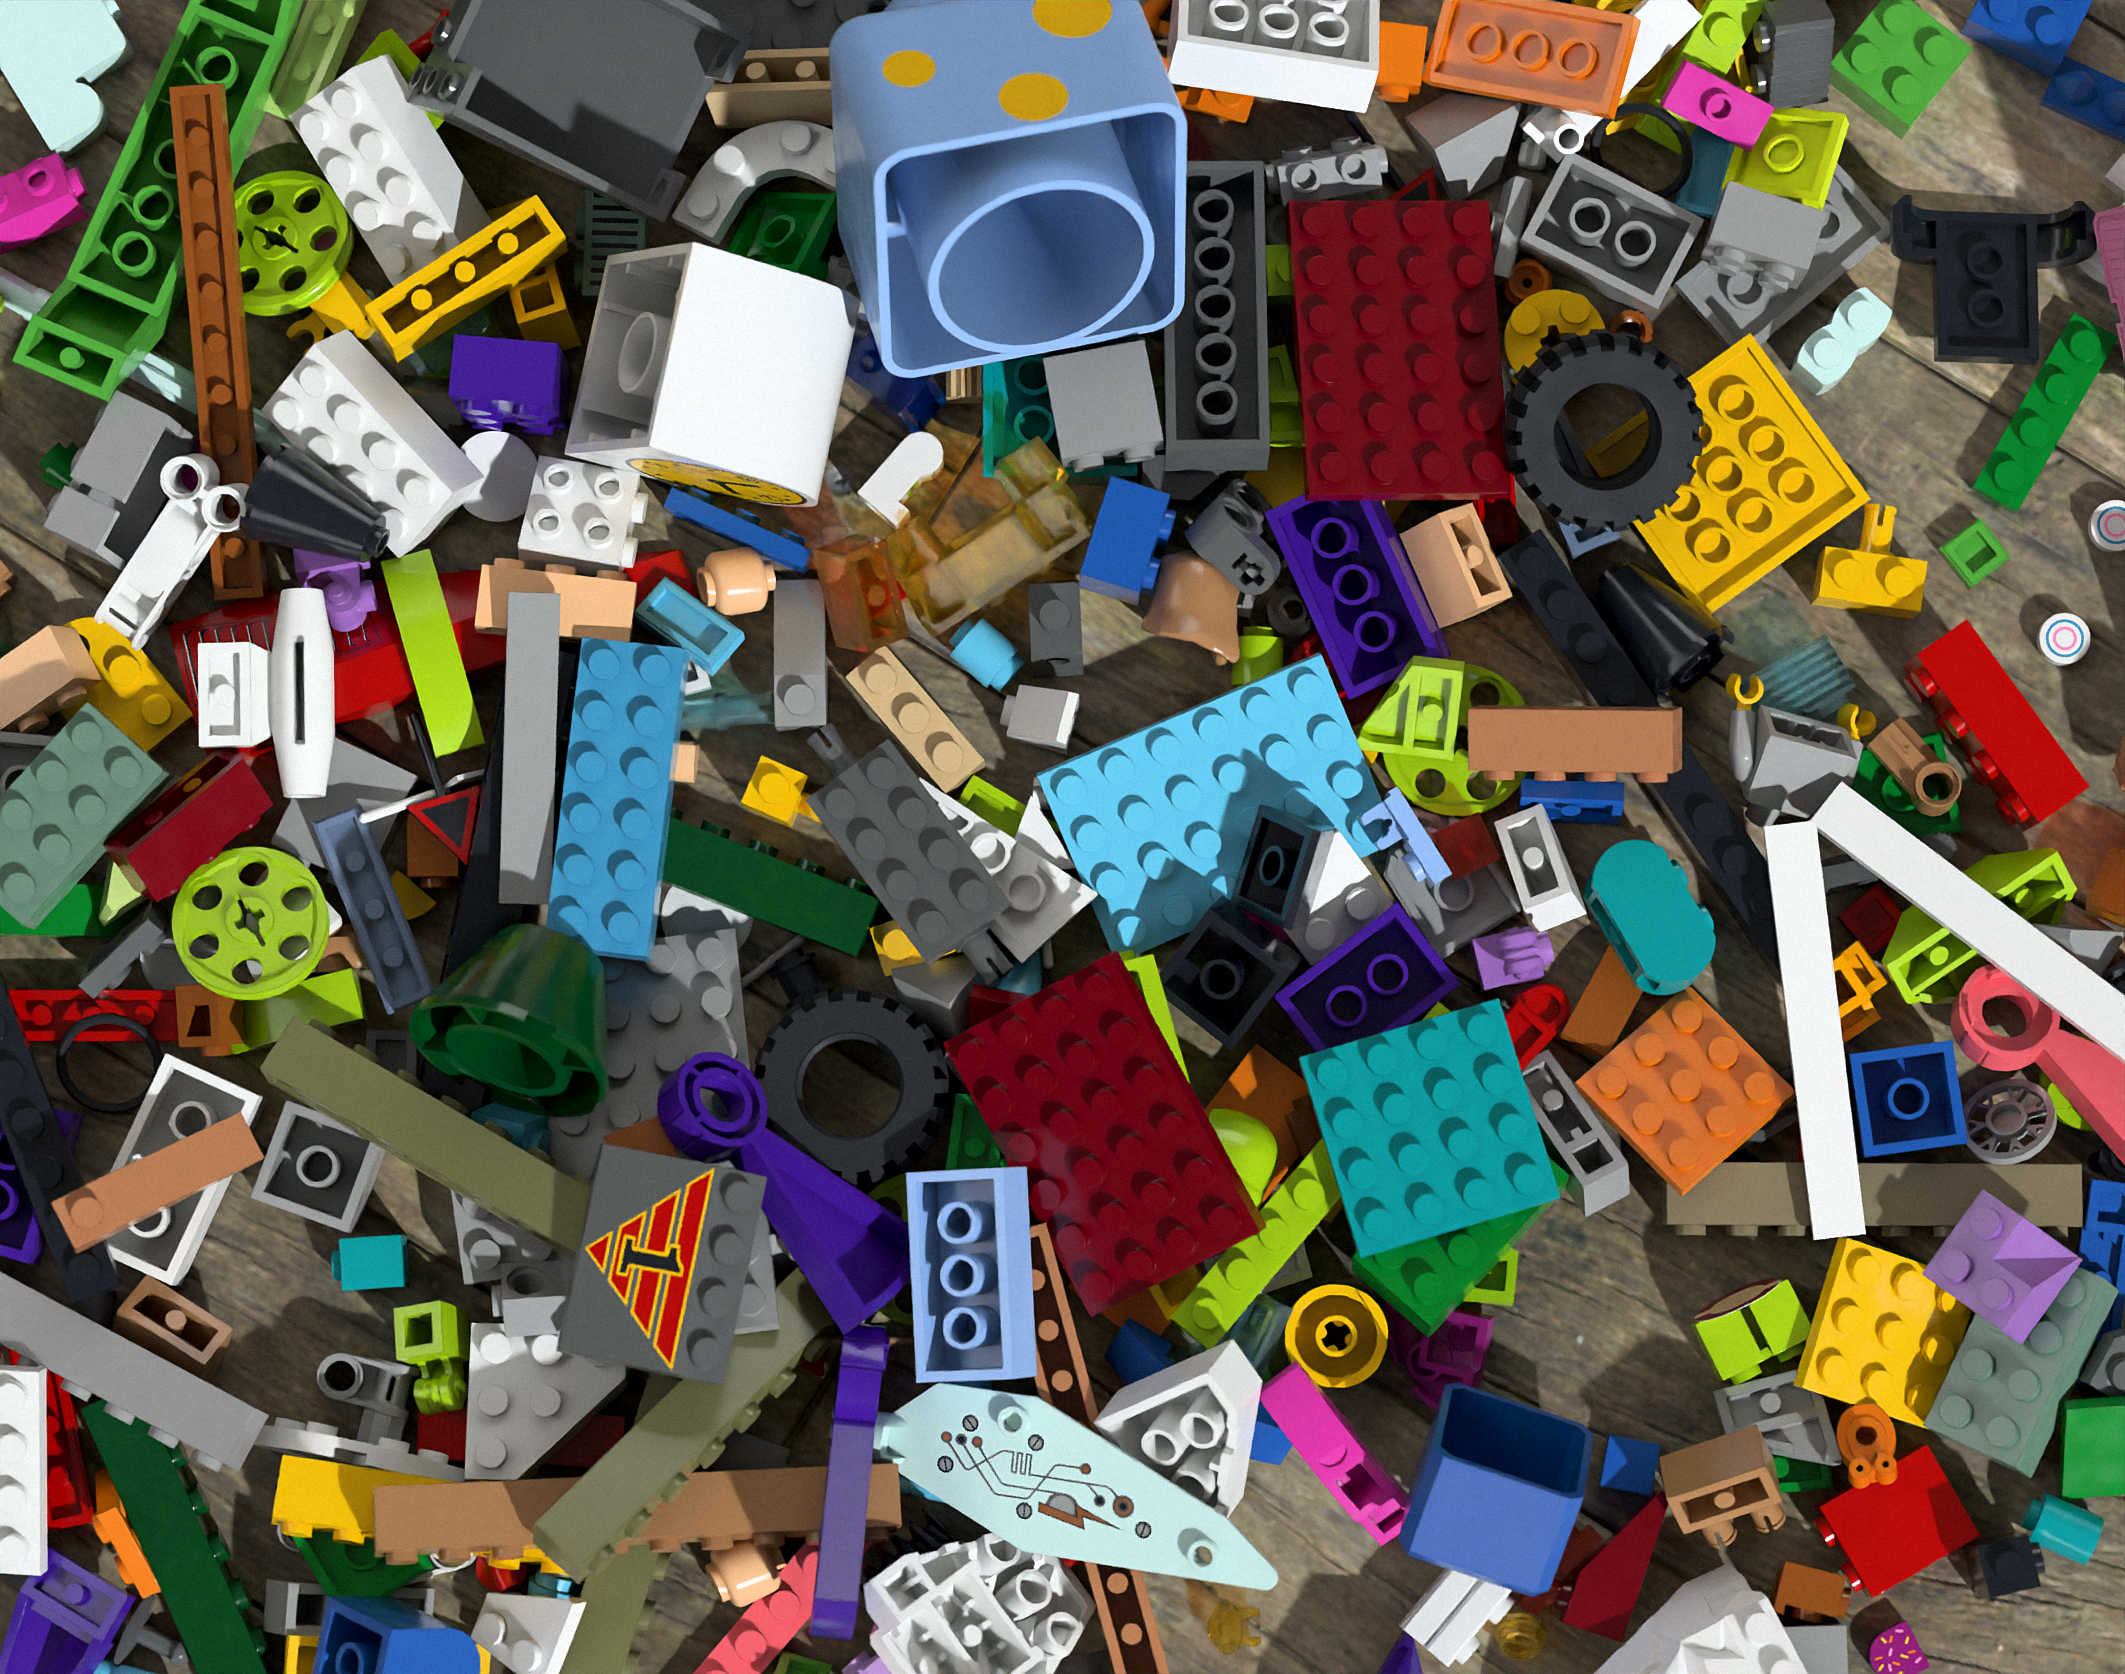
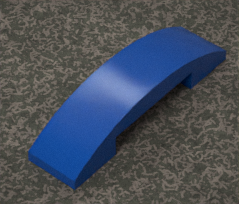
[2075,1178,2125,1386]
[1104,1317,1293,1465]

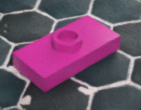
[1659,59,1775,152]

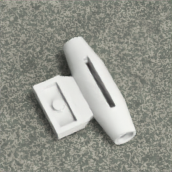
[198,588,335,798]

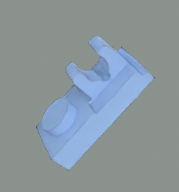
[1360,786,1452,888]

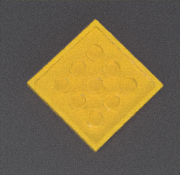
[1584,333,1871,615]

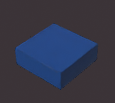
[1599,1434,1660,1496]

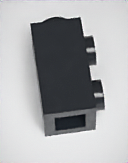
[1962,1531,2045,1598]

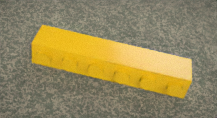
[271,1455,570,1578]

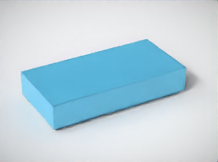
[1674,125,1735,222]
[634,576,745,677]

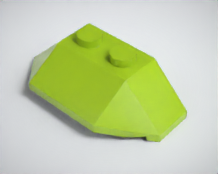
[1882,847,2077,1004]

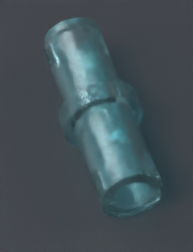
[681,691,775,731]

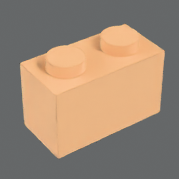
[1399,503,1512,628]
[0,625,102,734]

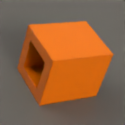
[1373,21,1428,103]

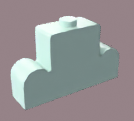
[0,0,135,160]

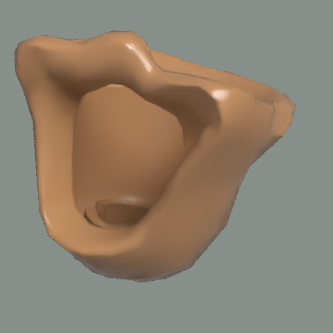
[1141,550,1240,667]

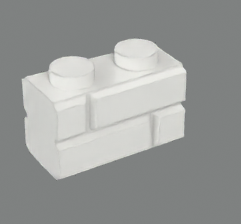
[1398,1568,1515,1667]

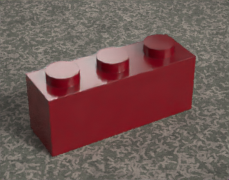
[102,748,273,903]

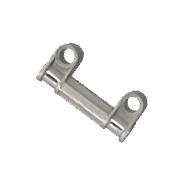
[277,1352,421,1553]

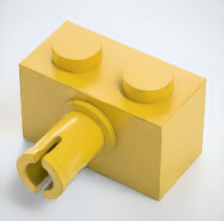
[1811,504,1928,620]

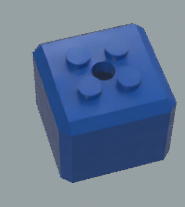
[1398,1383,1594,1597]

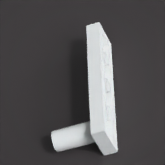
[1519,0,1703,163]

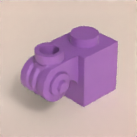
[293,549,377,632]
[1469,925,1554,993]

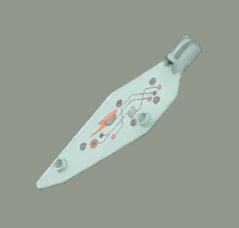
[827,1382,1279,1590]

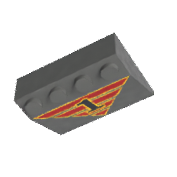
[556,1143,767,1385]

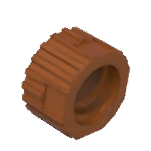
[1608,309,1653,343]

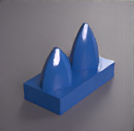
[2039,56,2125,144]
[1517,771,1624,825]

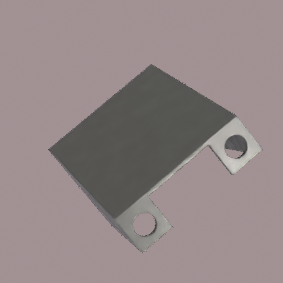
[407,0,753,223]

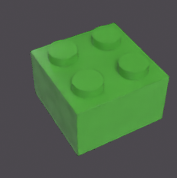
[1829,0,1973,139]

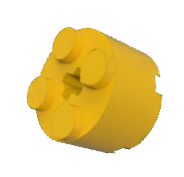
[1500,289,1605,395]
[1283,1284,1388,1388]

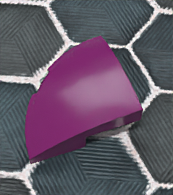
[1384,1300,1495,1410]

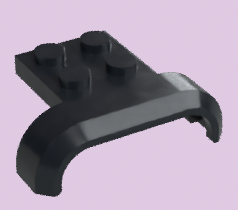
[1890,195,2097,365]

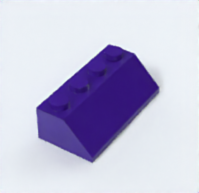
[1265,494,1452,700]

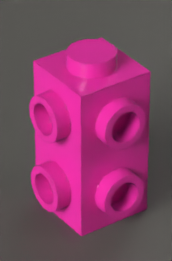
[0,153,89,255]

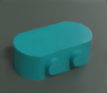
[1583,840,1716,995]

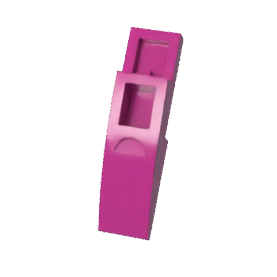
[1259,1360,1408,1547]

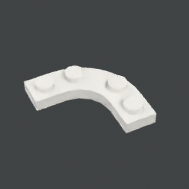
[672,121,836,245]
[253,1417,465,1483]

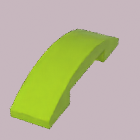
[380,549,486,758]

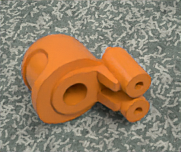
[1837,1404,1897,1489]

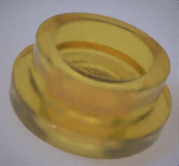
[1494,1613,1547,1660]

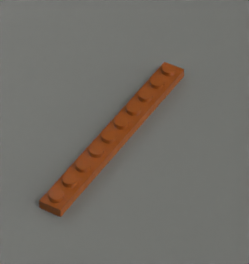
[169,83,269,600]

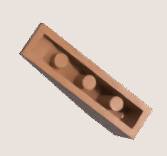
[51,1112,264,1254]

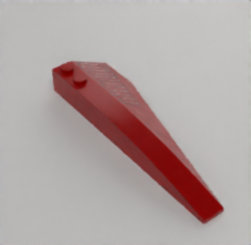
[168,549,698,761]

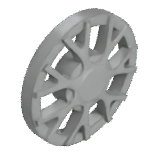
[1963,1079,2057,1165]

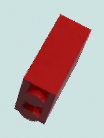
[1813,1444,1981,1598]

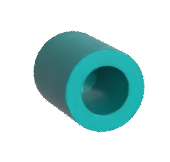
[2020,1493,2104,1565]

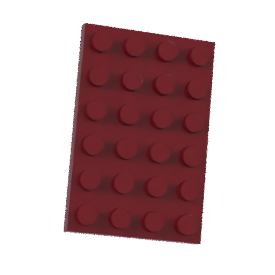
[1285,201,1512,501]
[943,950,1267,1317]

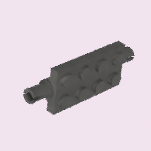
[806,723,1015,987]

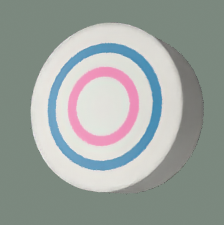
[2088,500,2125,553]
[2036,613,2090,666]

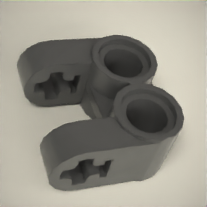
[1185,478,1288,595]

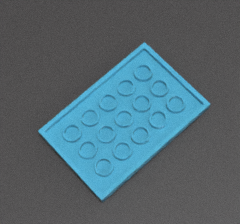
[1036,652,1399,955]

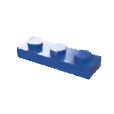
[664,486,814,575]

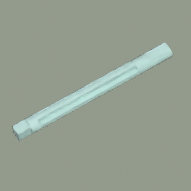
[0,267,293,455]

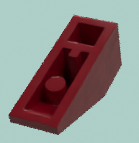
[1554,1489,1669,1643]

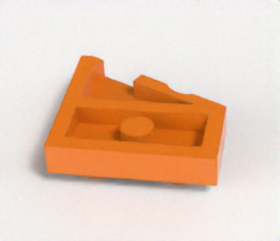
[92,1468,161,1599]

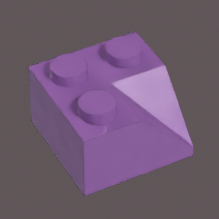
[1922,1189,2082,1345]

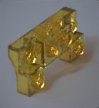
[874,436,1096,638]

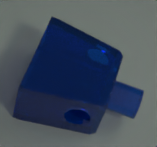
[845,332,947,435]

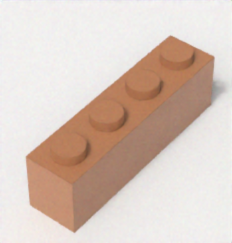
[1468,705,1682,782]

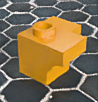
[1832,940,1888,1044]

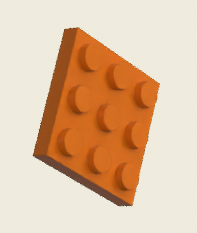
[1575,986,1795,1197]

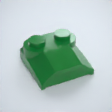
[726,190,837,282]

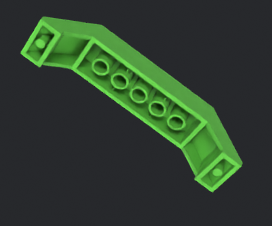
[12,0,303,403]

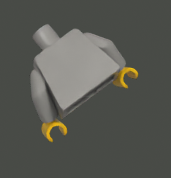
[1726,673,1877,828]

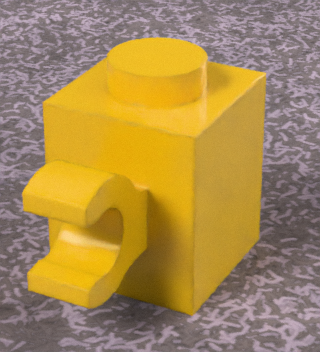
[286,270,375,355]
[741,755,824,828]

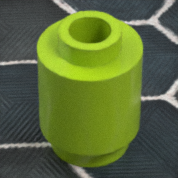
[1231,627,1284,688]

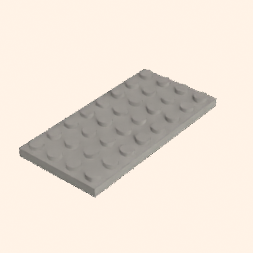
[547,928,780,1356]

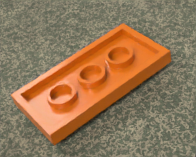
[1422,0,1641,120]

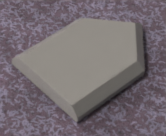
[1383,807,1523,959]

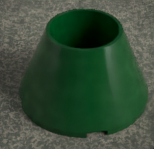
[408,924,609,1117]

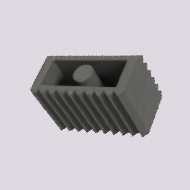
[1750,0,1835,110]

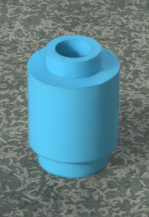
[949,618,1026,693]

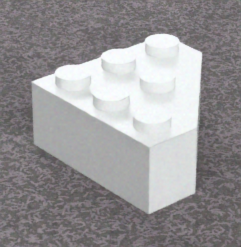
[464,1323,630,1482]
[1093,1339,1262,1517]

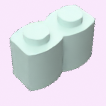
[1790,287,1892,395]

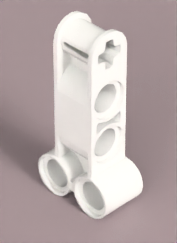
[94,453,253,651]

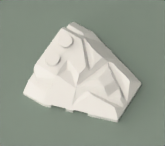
[864,1533,1097,1674]
[1594,1563,1807,1674]

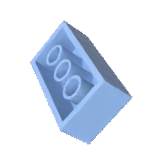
[906,1167,1037,1383]

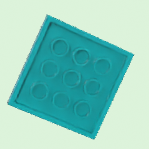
[1298,998,1561,1259]

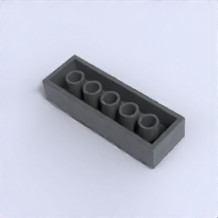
[1162,161,1270,471]

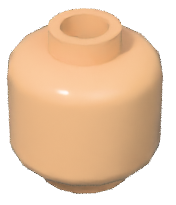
[697,547,776,616]
[705,1539,786,1607]

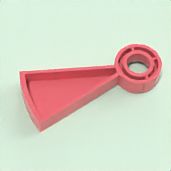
[1950,963,2125,1165]

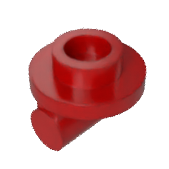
[476,1556,528,1593]

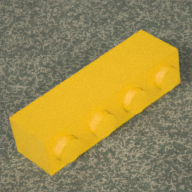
[364,194,568,363]

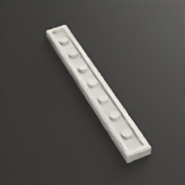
[1810,781,2125,1064]
[1763,820,1866,1240]

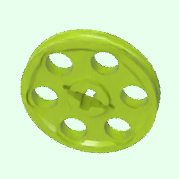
[234,171,354,316]
[1381,664,1528,818]
[172,846,330,1000]

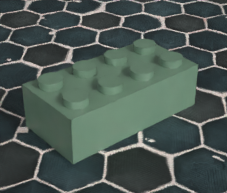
[0,701,174,930]
[1923,1267,2119,1478]

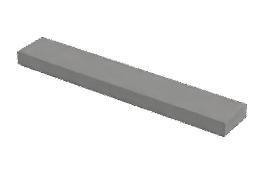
[499,592,560,905]

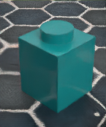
[331,1234,410,1291]

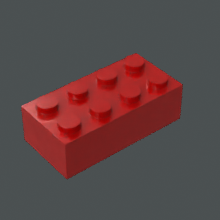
[1902,619,2090,832]

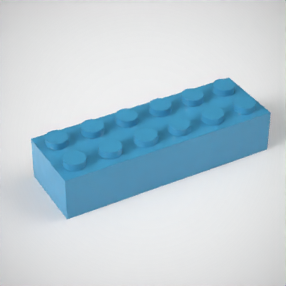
[546,637,690,962]

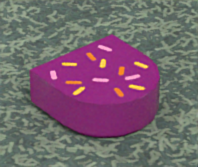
[1867,1619,1930,1674]

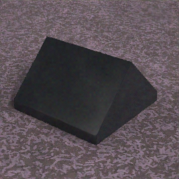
[1231,804,1336,930]

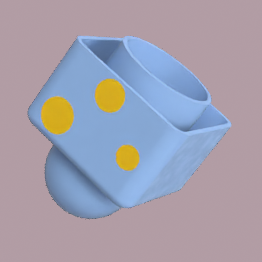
[829,0,1187,378]

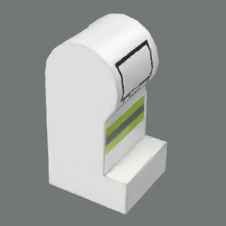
[857,432,945,532]

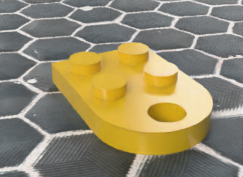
[59,617,194,754]

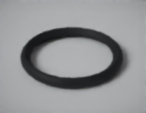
[1589,102,1693,199]
[55,1013,164,1114]

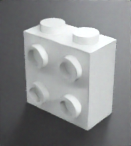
[518,455,648,577]

